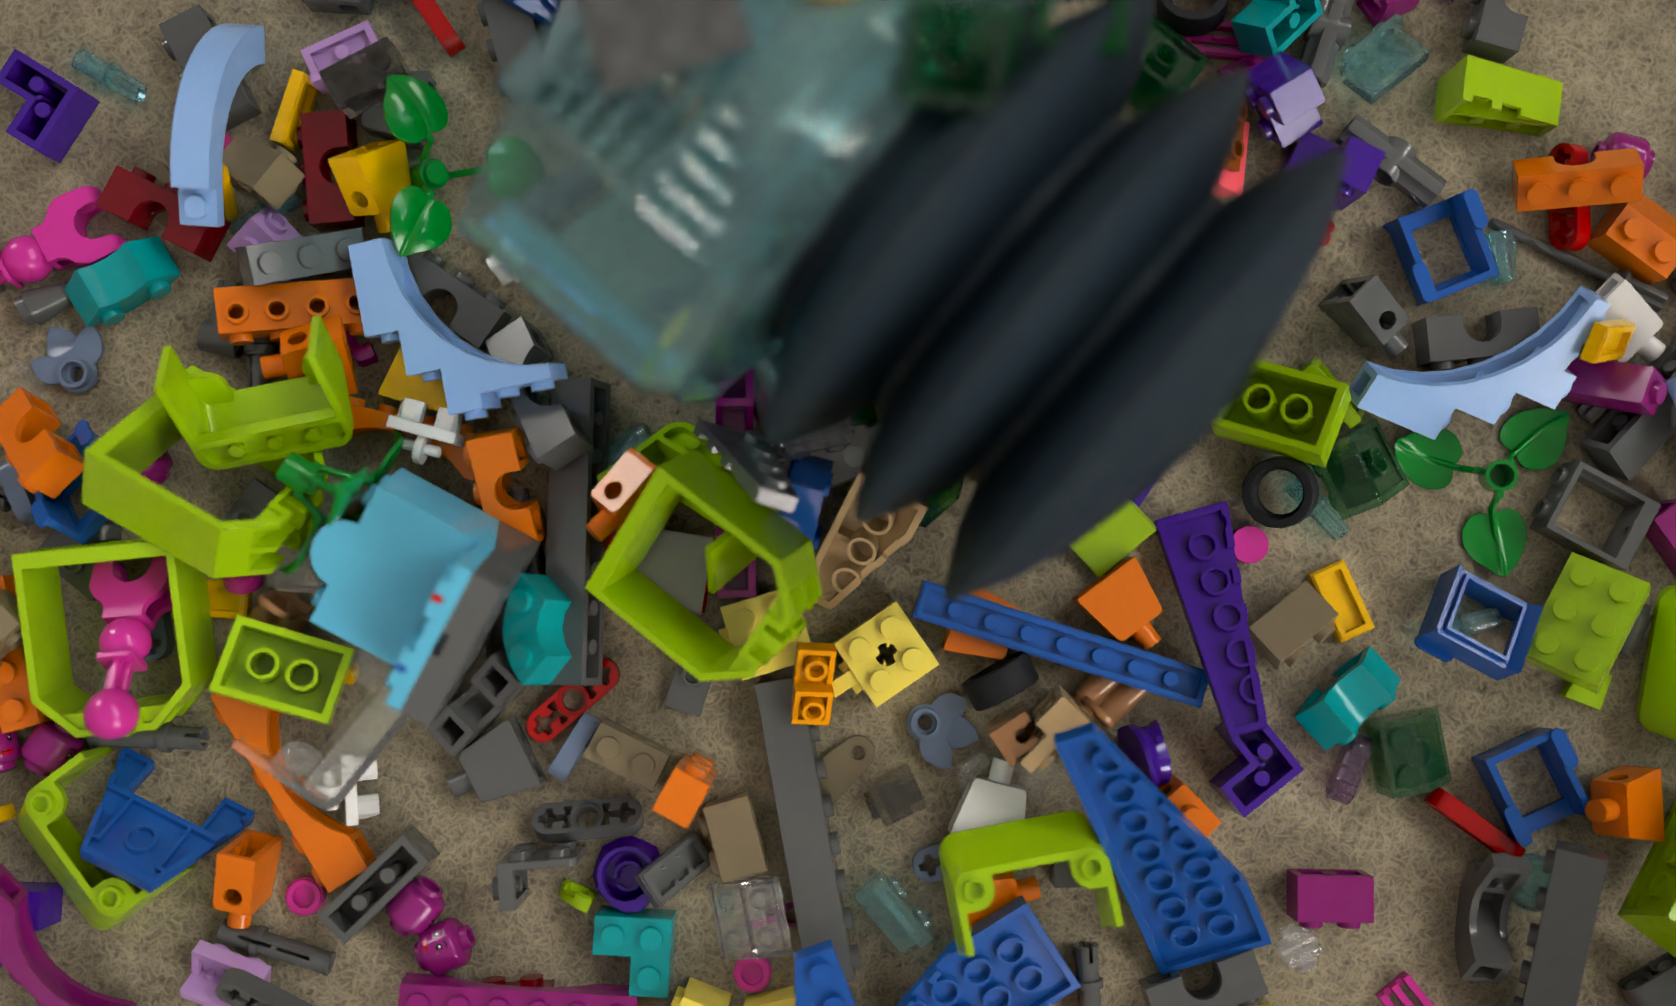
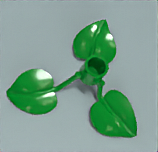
[383,75,545,257]
[1394,408,1570,577]
[275,429,405,575]

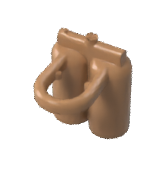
[247,582,314,633]
[1073,674,1148,732]

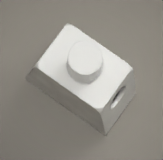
[1584,272,1666,363]
[948,757,1027,834]

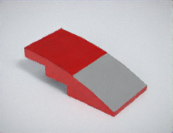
[606,530,716,613]

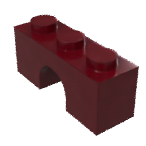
[296,109,365,232]
[96,165,231,262]

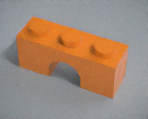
[1512,148,1644,212]
[0,387,84,499]
[464,426,546,542]
[652,752,719,829]

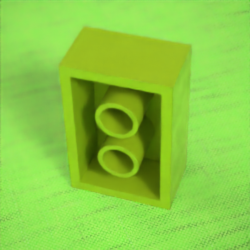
[1211,360,1351,468]
[1525,552,1651,694]
[209,615,356,727]

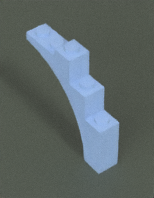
[348,238,568,421]
[1349,286,1611,440]

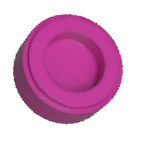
[1233,526,1269,563]
[223,575,264,594]
[285,875,327,916]
[734,952,772,993]

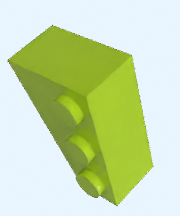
[1433,55,1563,136]

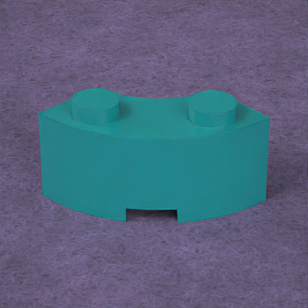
[64,236,181,327]
[503,573,572,685]
[1294,646,1401,751]

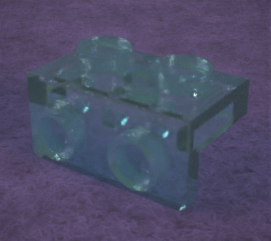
[1340,13,1429,105]
[855,870,933,953]

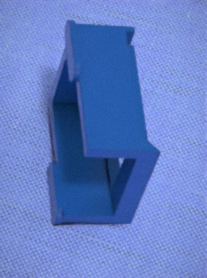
[1382,189,1500,306]
[31,420,109,545]
[779,451,834,550]
[1414,564,1544,681]
[1471,727,1589,846]

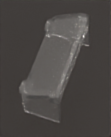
[231,649,409,809]

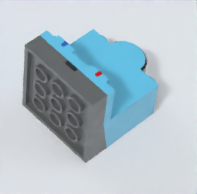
[308,468,541,727]

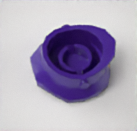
[1117,720,1172,787]
[592,836,660,913]

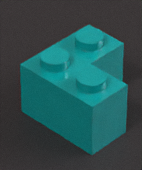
[1231,0,1323,58]
[592,906,677,998]

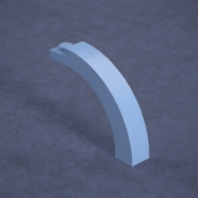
[170,23,266,227]

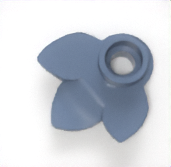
[30,326,104,393]
[906,693,979,769]

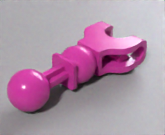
[0,186,128,289]
[83,556,172,740]

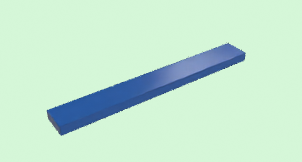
[911,580,1208,708]

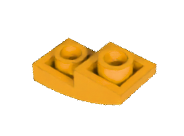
[791,642,837,725]

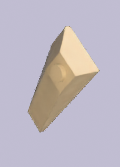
[815,460,929,610]

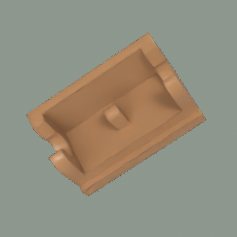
[987,701,1038,767]

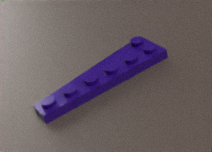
[1154,501,1268,739]

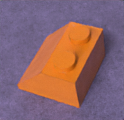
[1587,193,1676,285]

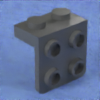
[492,841,586,912]

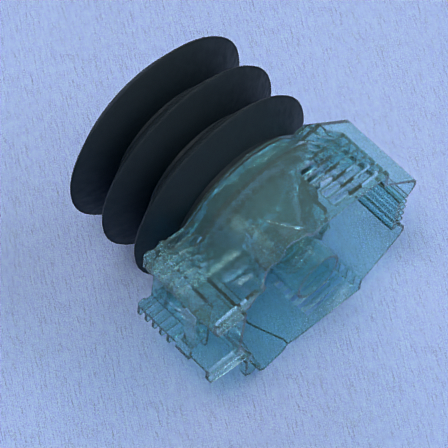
[458,0,1347,600]

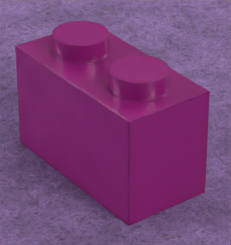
[1287,869,1374,929]

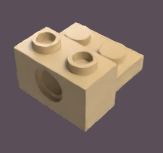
[1019,684,1095,774]

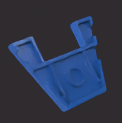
[80,747,255,893]

